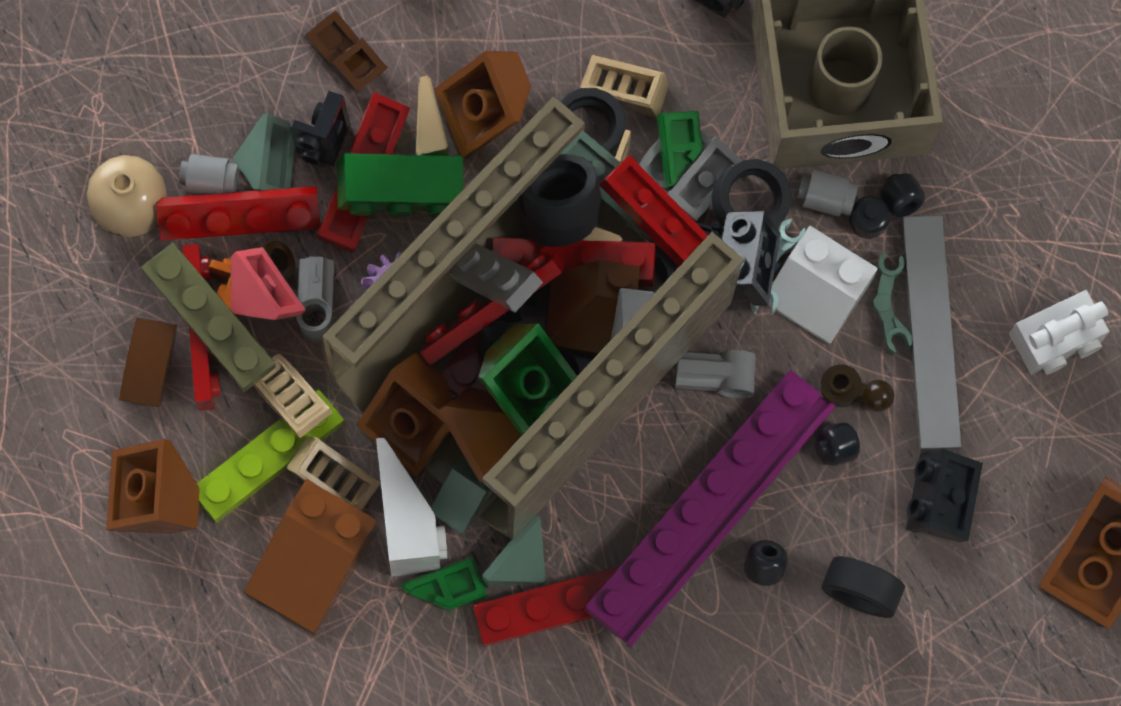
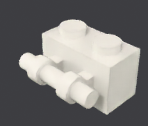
[1009,290,1110,376]

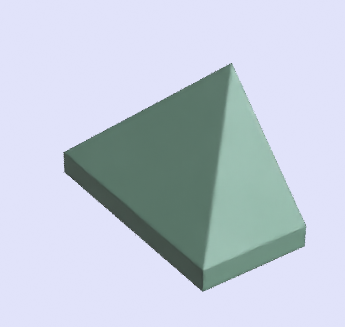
[232,113,295,191]
[482,514,546,588]

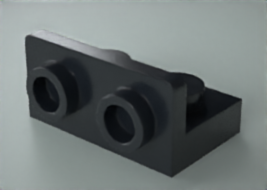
[289,91,351,166]
[722,211,781,306]
[906,449,983,542]

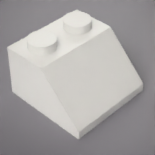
[767,226,878,346]

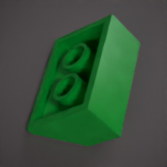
[478,323,577,435]

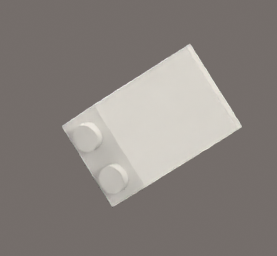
[376,438,448,577]

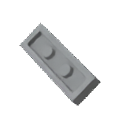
[448,243,543,312]

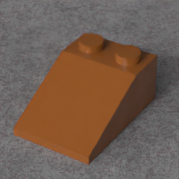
[1039,476,1121,629]
[244,479,379,635]

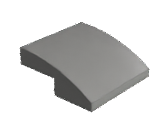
[638,130,742,222]

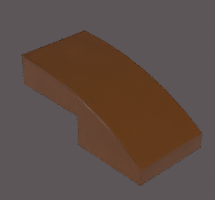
[304,10,388,93]
[119,317,178,407]

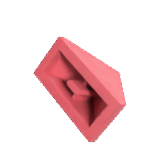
[231,247,306,320]

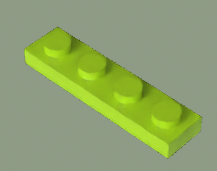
[197,389,345,523]

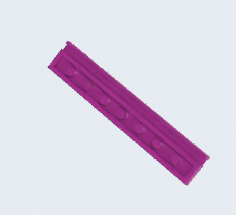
[584,369,836,649]

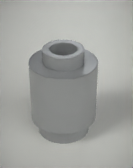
[179,154,239,195]
[797,169,858,217]

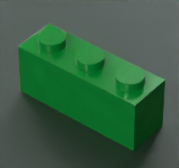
[336,153,464,218]

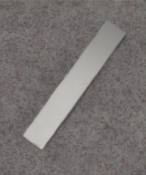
[901,215,961,452]

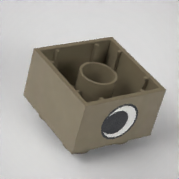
[751,0,943,169]

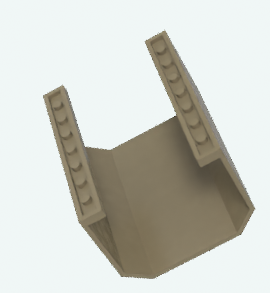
[323,96,744,540]

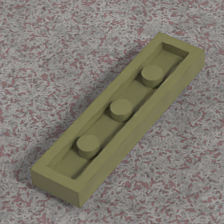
[141,243,276,393]

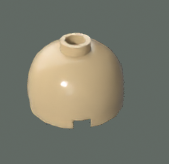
[87,155,168,238]

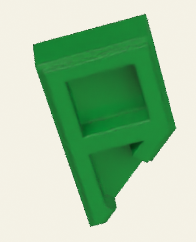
[657,110,703,188]
[401,557,487,612]

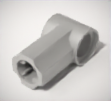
[296,256,335,342]
[675,350,756,398]

